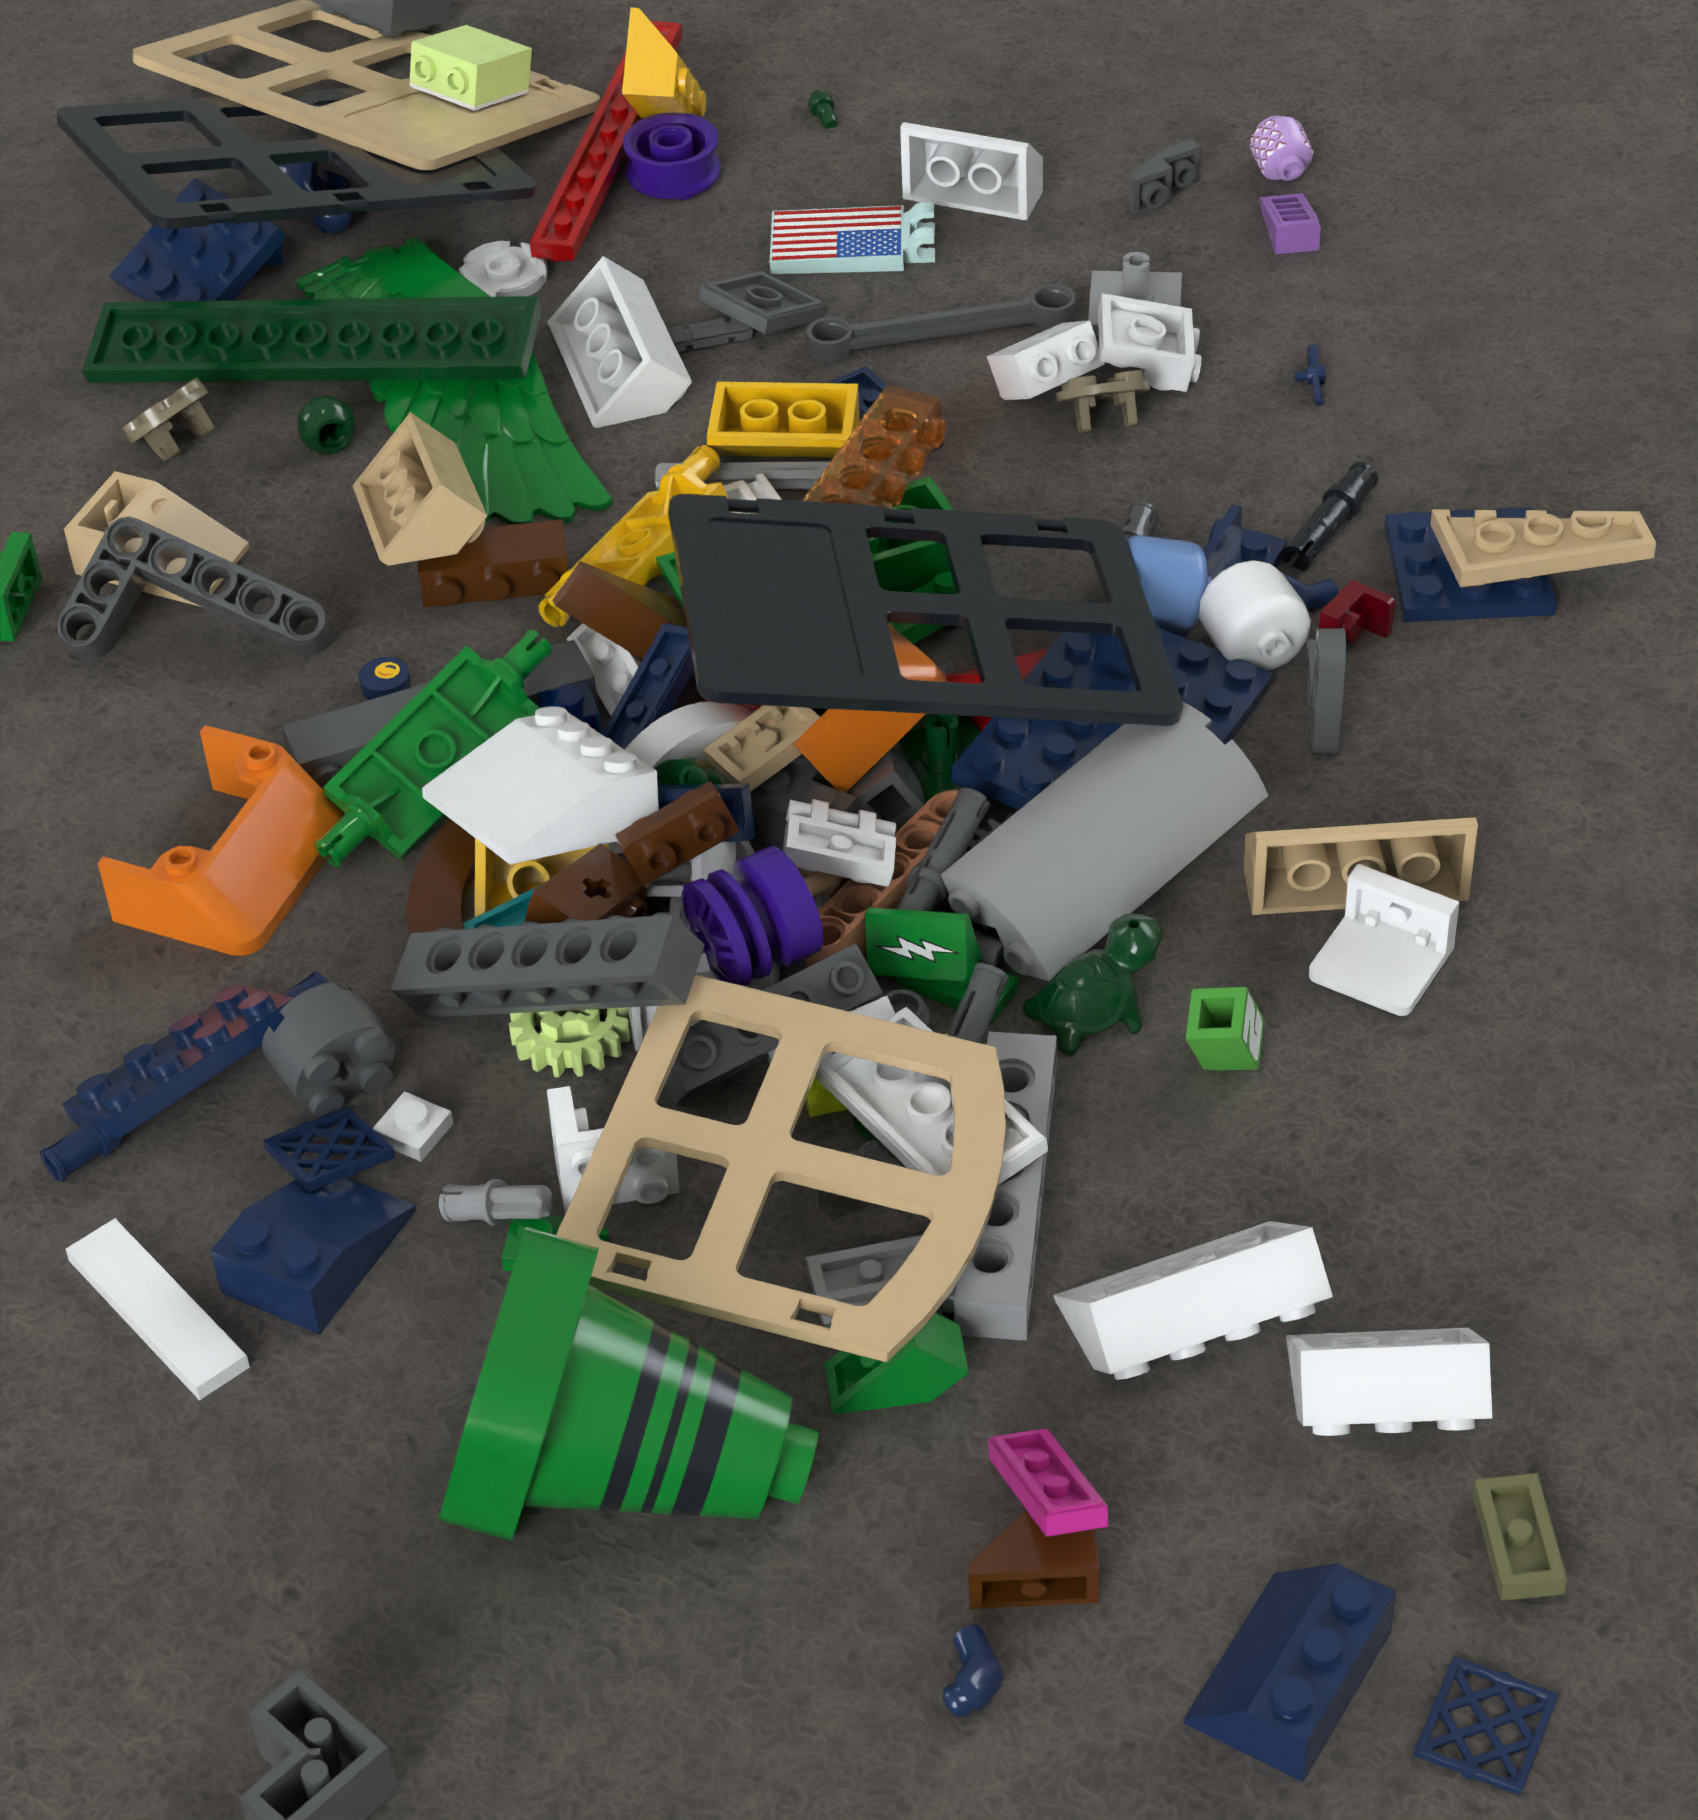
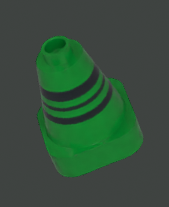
[438,1227,819,1541]

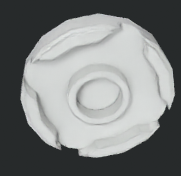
[459,241,548,297]

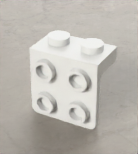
[1309,864,1459,1016]

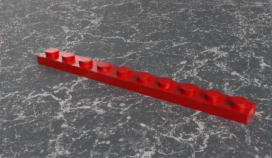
[530,21,682,262]

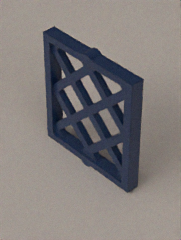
[263,1107,395,1192]
[1414,1656,1559,1795]

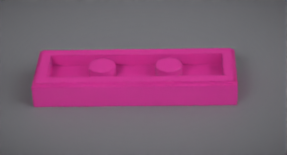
[988,1428,1108,1537]

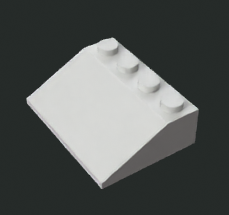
[422,707,659,864]

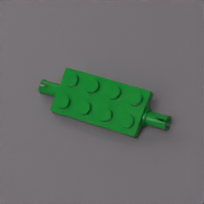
[314,629,553,868]

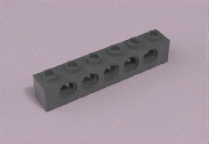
[390,912,705,1018]

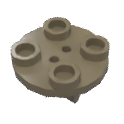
[1056,370,1150,433]
[122,377,214,461]

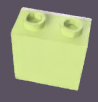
[409,25,532,111]

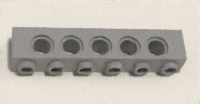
[943,1031,1057,1341]

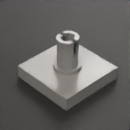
[1088,252,1182,337]

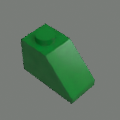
[824,1313,969,1414]

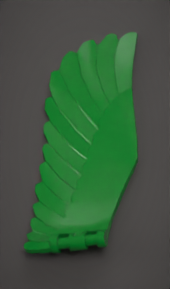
[296,236,613,525]

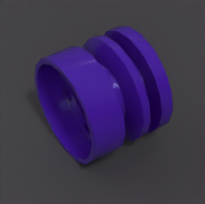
[682,845,824,987]

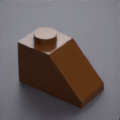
[968,1510,1099,1609]

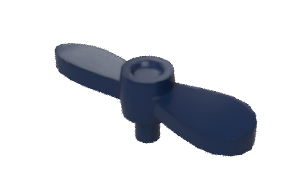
[1295,344,1325,405]

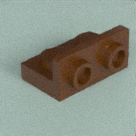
[615,780,740,887]

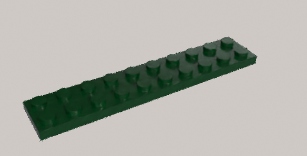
[82,296,542,383]

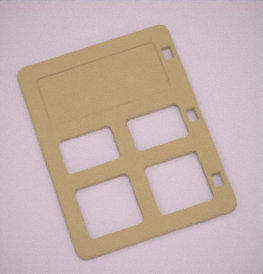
[133,0,600,170]

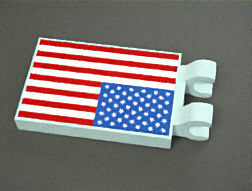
[770,201,935,274]

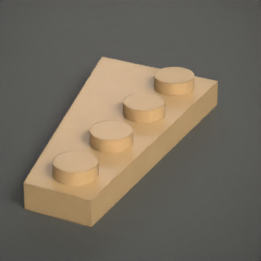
[1430,509,1656,588]

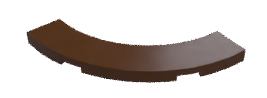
[407,819,475,936]

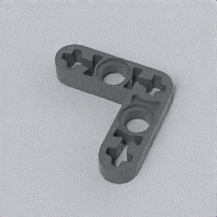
[1305,628,1346,754]

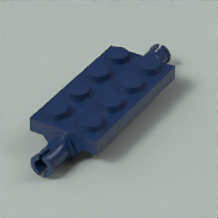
[40,971,329,1182]

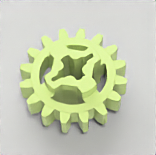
[508,1007,631,1077]

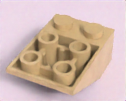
[64,471,250,607]

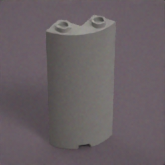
[940,702,1269,982]

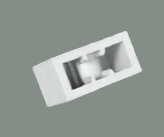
[987,320,1105,400]

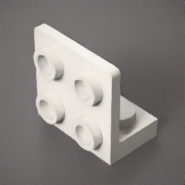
[547,1086,679,1213]

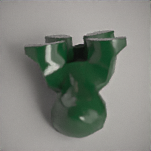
[1022,914,1163,1055]

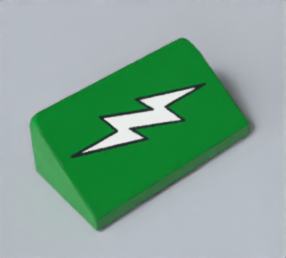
[865,907,982,982]

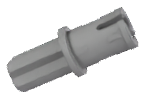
[439,1179,553,1226]

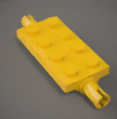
[539,445,729,627]

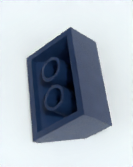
[1184,1563,1396,1782]

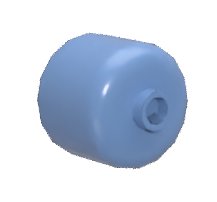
[1126,535,1212,635]

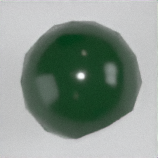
[297,395,356,455]

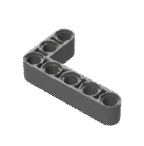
[57,517,334,659]

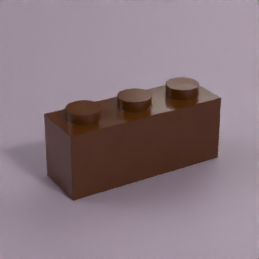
[417,519,568,607]

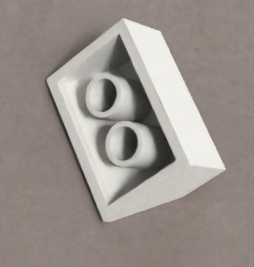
[900,122,1043,220]
[1286,1328,1492,1436]

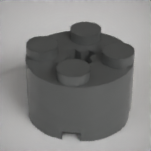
[262,983,395,1118]

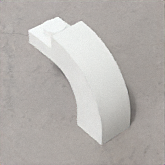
[625,701,754,768]

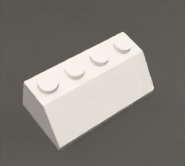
[547,256,692,428]
[1054,1221,1333,1380]

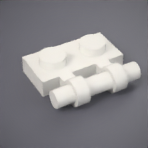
[783,799,896,887]

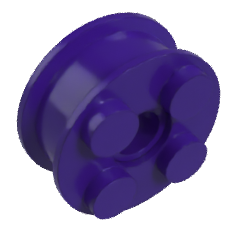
[623,113,721,200]

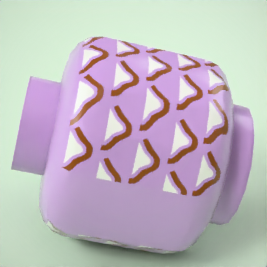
[1250,116,1313,181]

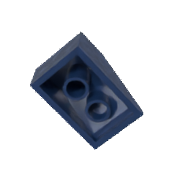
[211,1169,417,1334]

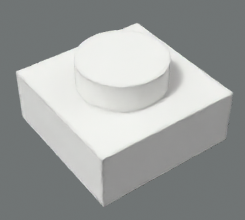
[372,1091,453,1162]

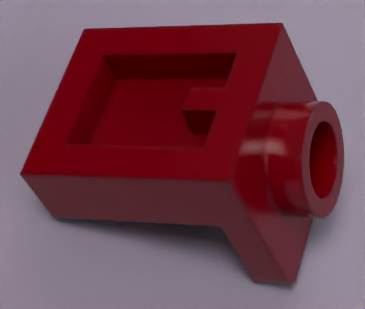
[1319,579,1395,643]

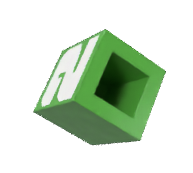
[1186,987,1265,1071]

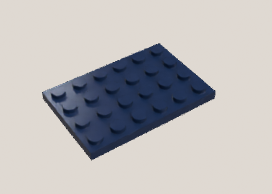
[951,600,1273,810]

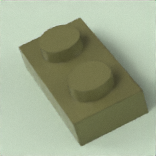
[1472,1473,1567,1601]

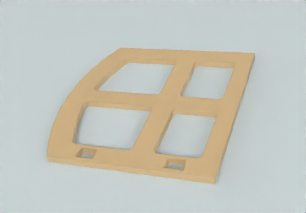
[556,975,1006,1362]

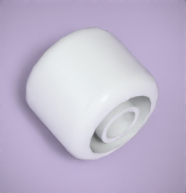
[1199,560,1311,671]

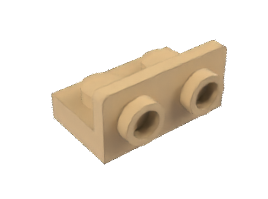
[703,705,820,792]

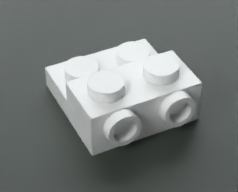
[1098,293,1201,392]

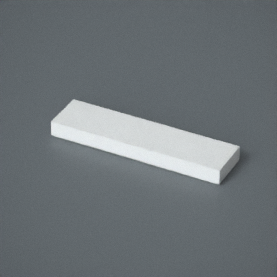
[66,1218,250,1400]

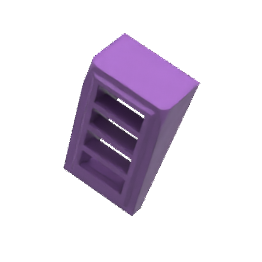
[1259,193,1321,254]

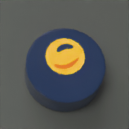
[359,657,411,700]

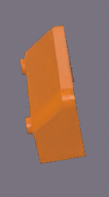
[793,623,947,793]
[97,725,343,956]

